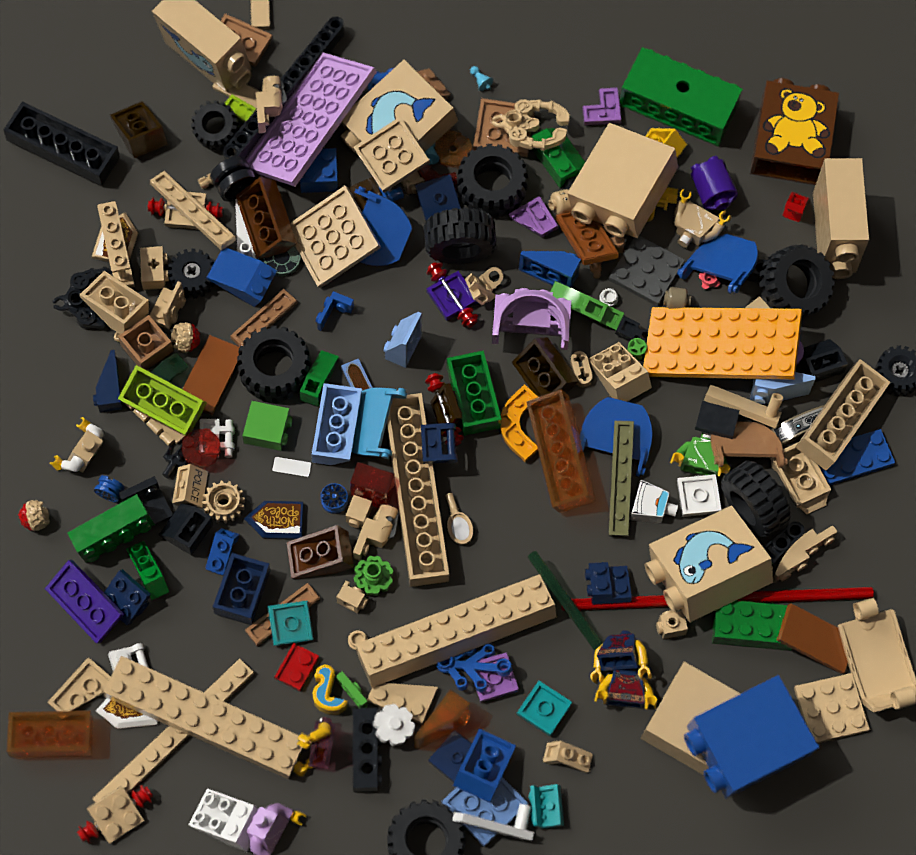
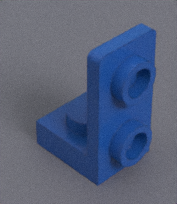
[315,291,354,331]
[206,528,240,575]

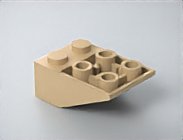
[588,342,652,402]

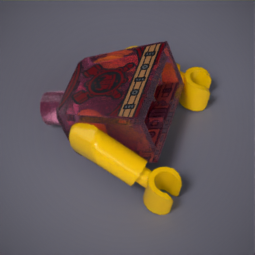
[293,717,335,776]

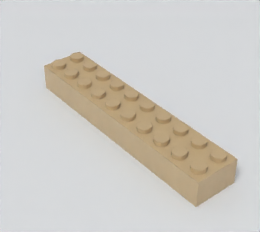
[386,393,449,587]
[355,574,556,688]
[103,656,303,779]

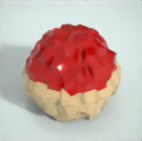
[171,322,200,353]
[18,500,50,531]

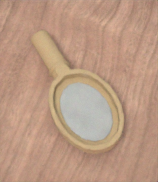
[445,493,473,545]

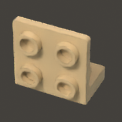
[150,281,186,330]

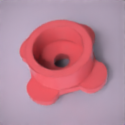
[699,272,720,289]

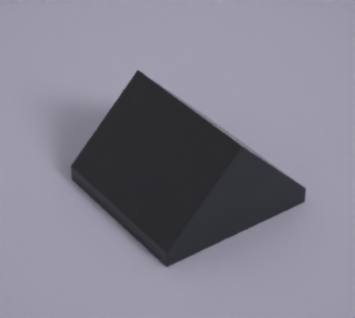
[695,401,740,439]

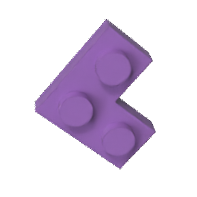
[583,88,621,125]

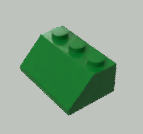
[531,128,585,188]

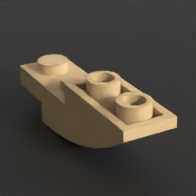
[773,526,837,582]

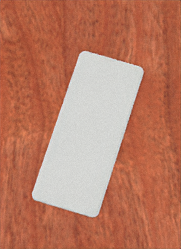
[272,457,311,477]

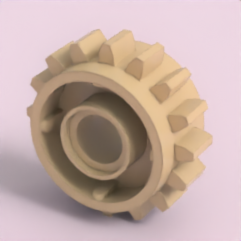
[202,481,245,523]

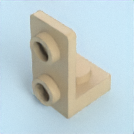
[543,741,593,773]

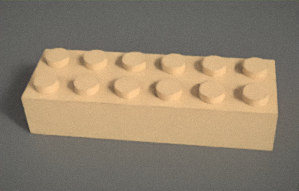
[796,359,890,470]

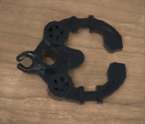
[52,266,113,329]

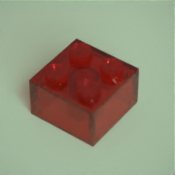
[350,462,395,508]

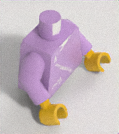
[247,803,306,855]

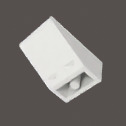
[189,789,259,852]

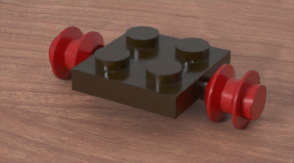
[425,373,464,446]

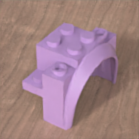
[492,288,571,350]

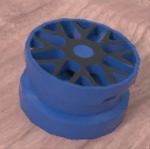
[94,475,125,502]
[321,483,348,514]

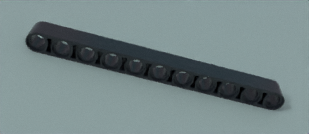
[223,16,344,160]

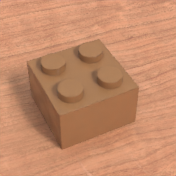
[118,315,174,370]

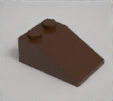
[286,525,354,579]

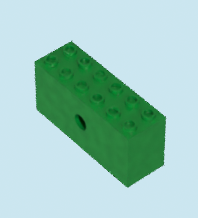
[619,47,743,147]

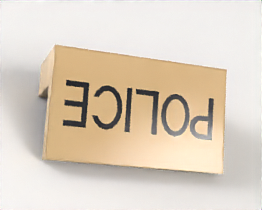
[172,464,208,508]

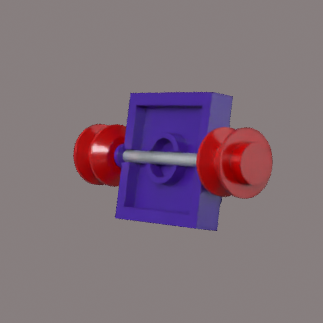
[426,262,478,327]

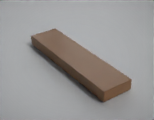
[231,289,297,347]
[245,583,320,646]

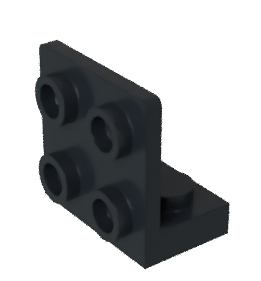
[119,476,173,525]

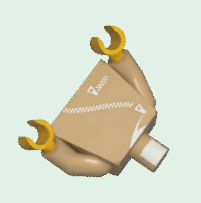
[674,189,732,248]

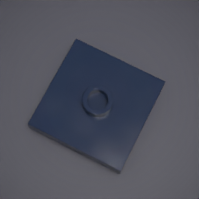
[415,174,460,220]
[428,730,472,783]

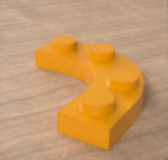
[500,384,539,462]

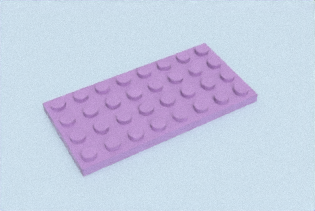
[246,53,377,186]

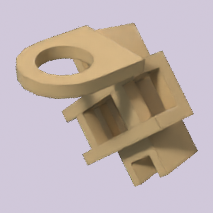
[465,267,504,305]

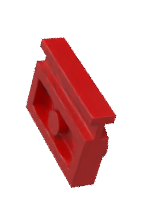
[274,643,319,692]

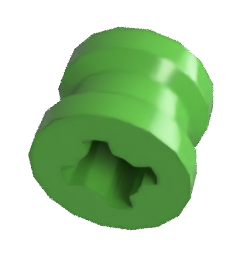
[627,338,647,361]

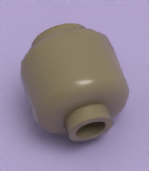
[663,287,691,309]

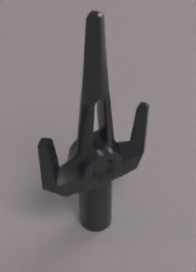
[162,430,196,478]

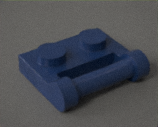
[421,423,458,464]

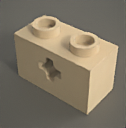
[140,246,169,290]

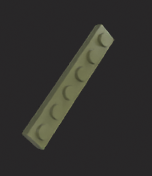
[609,421,634,537]

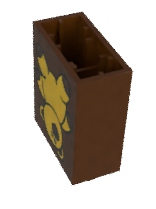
[750,78,839,185]

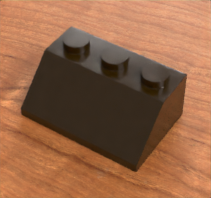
[512,337,579,406]

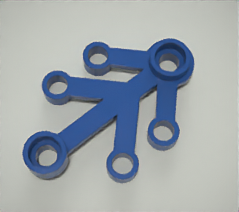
[436,644,512,692]

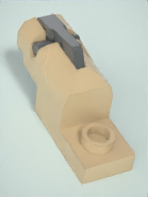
[256,76,287,133]
[353,504,399,561]

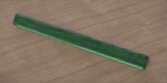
[528,551,603,651]

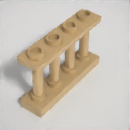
[97,201,135,288]

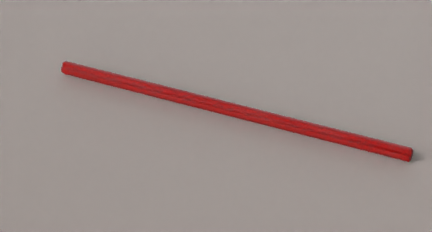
[561,587,874,611]

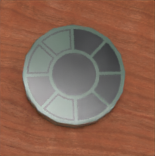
[263,246,301,277]

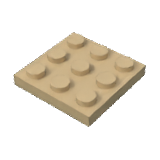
[353,117,430,193]
[794,673,870,743]

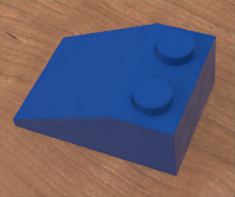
[206,248,277,307]
[519,251,581,288]
[453,729,516,803]

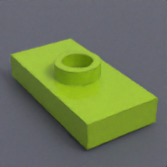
[225,94,256,123]

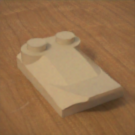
[769,443,831,514]

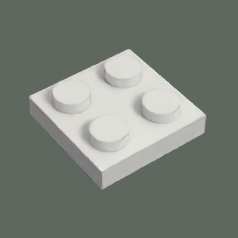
[677,474,721,517]

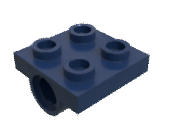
[104,569,151,626]

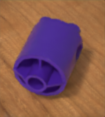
[691,156,738,210]

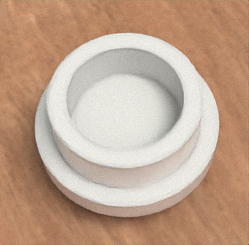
[599,289,618,307]

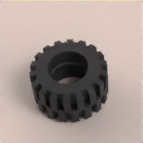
[191,100,240,150]

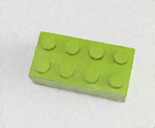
[118,365,207,436]

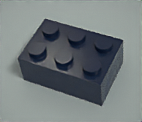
[213,553,271,625]

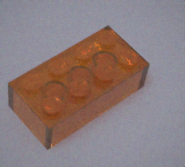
[7,711,93,758]

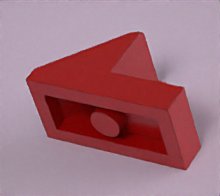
[783,192,809,222]

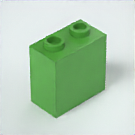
[243,401,293,451]

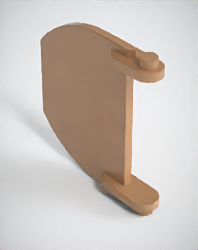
[710,422,787,468]

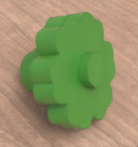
[354,556,393,596]

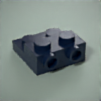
[585,562,632,604]

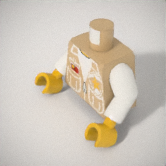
[50,417,104,473]

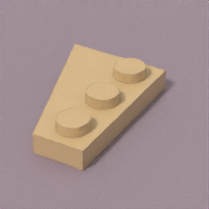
[47,657,111,717]
[367,683,438,724]

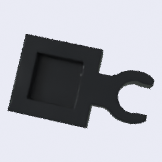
[615,316,648,343]

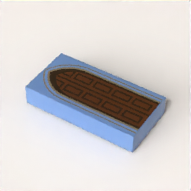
[341,358,372,391]

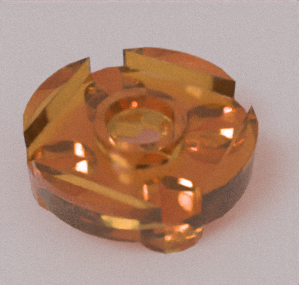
[435,131,472,167]

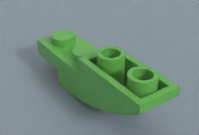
[550,281,624,330]

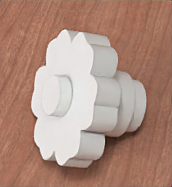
[373,704,415,746]

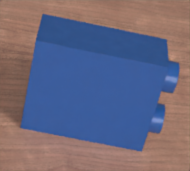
[684,675,819,799]

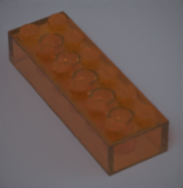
[526,389,596,513]

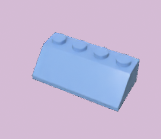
[312,383,362,465]

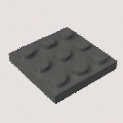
[609,236,685,306]

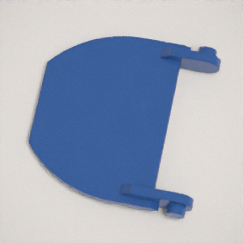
[355,186,413,266]
[677,234,758,295]
[574,397,652,477]

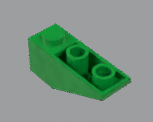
[300,350,339,406]
[126,541,169,600]

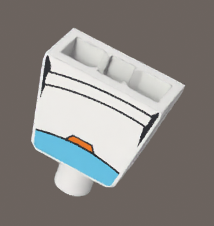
[630,480,678,523]

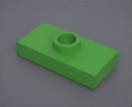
[337,671,368,708]

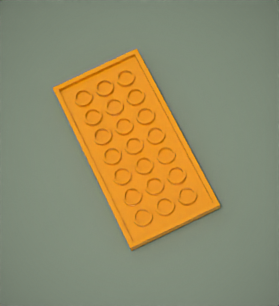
[643,307,802,380]

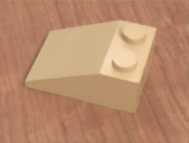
[80,271,149,334]

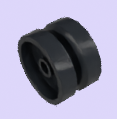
[210,156,257,202]

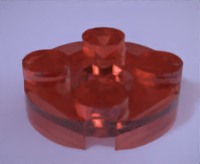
[182,428,221,468]

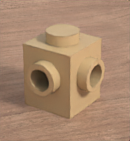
[656,610,688,639]

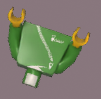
[670,432,730,476]

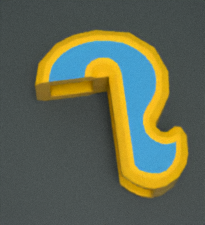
[313,665,348,715]

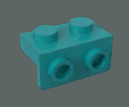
[529,784,564,829]

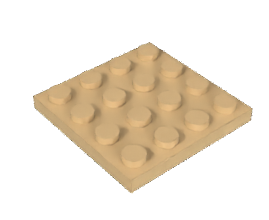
[290,186,381,288]

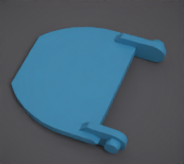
[352,388,407,459]

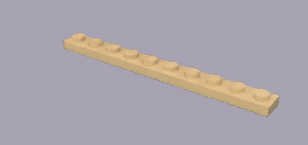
[92,659,254,803]

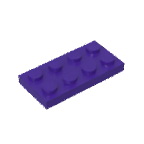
[45,560,124,644]

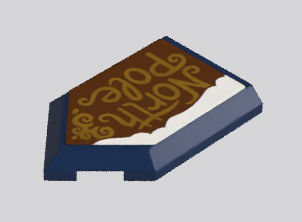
[244,501,303,539]

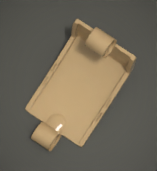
[838,598,916,712]

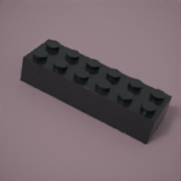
[3,101,120,186]

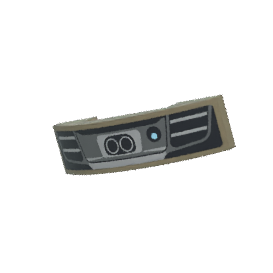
[771,405,825,445]

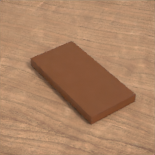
[556,212,619,266]
[183,335,240,416]
[777,604,848,673]

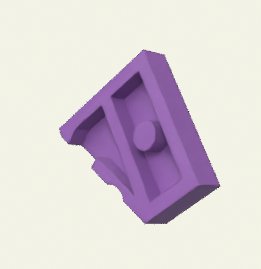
[509,196,558,237]

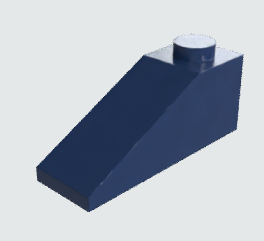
[93,350,123,412]

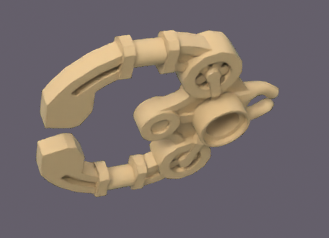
[491,100,570,151]

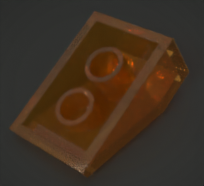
[414,689,471,750]

